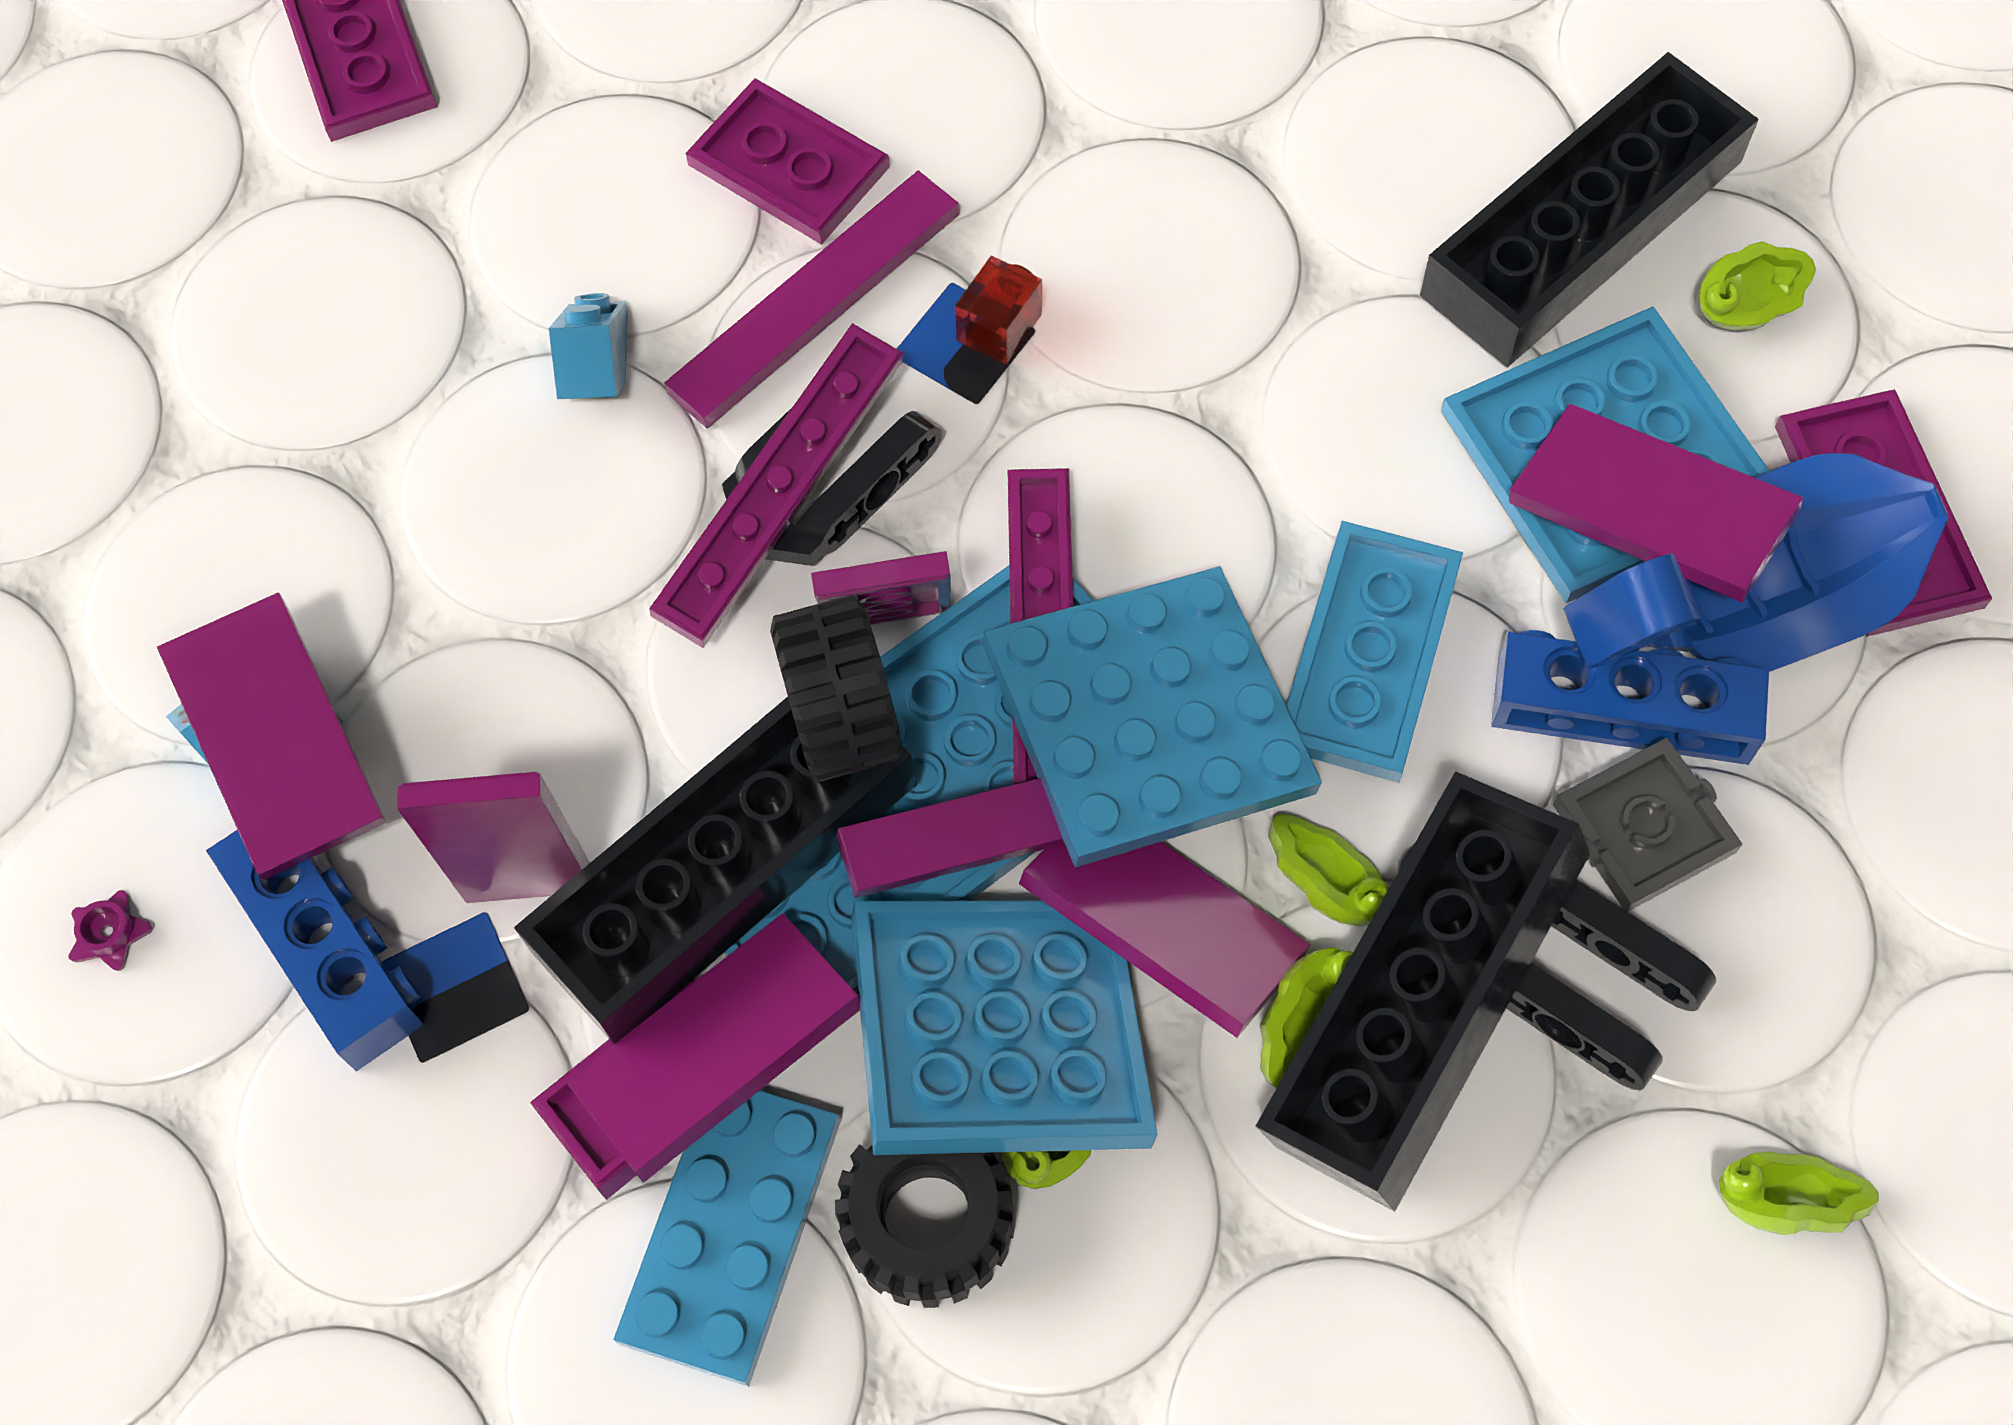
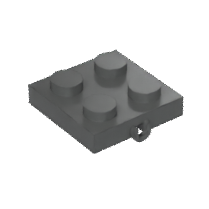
[1553,738,1743,912]

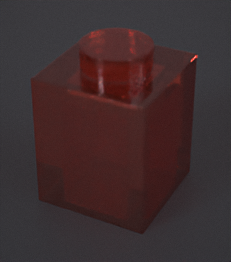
[955,255,1042,365]

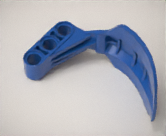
[1563,453,1949,672]

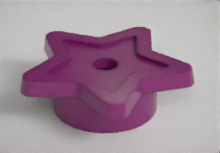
[68,890,152,971]

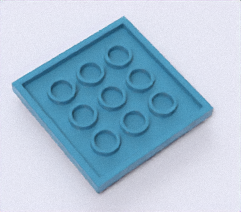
[1441,306,1770,604]
[982,566,1322,868]
[851,901,1158,1155]

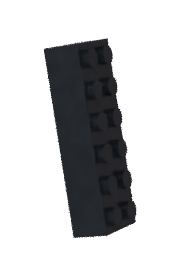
[1420,52,1759,368]
[513,697,917,1045]
[1255,771,1590,1212]

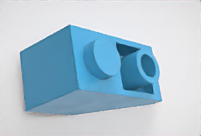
[548,293,628,399]

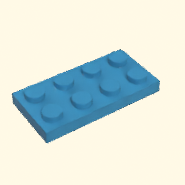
[1286,520,1463,783]
[613,1091,841,1387]

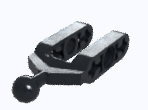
[722,409,942,566]
[1398,843,1716,1091]

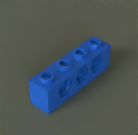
[1491,630,1769,765]
[206,830,424,1072]

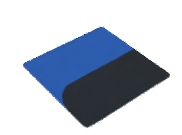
[896,283,1036,404]
[382,912,529,1063]

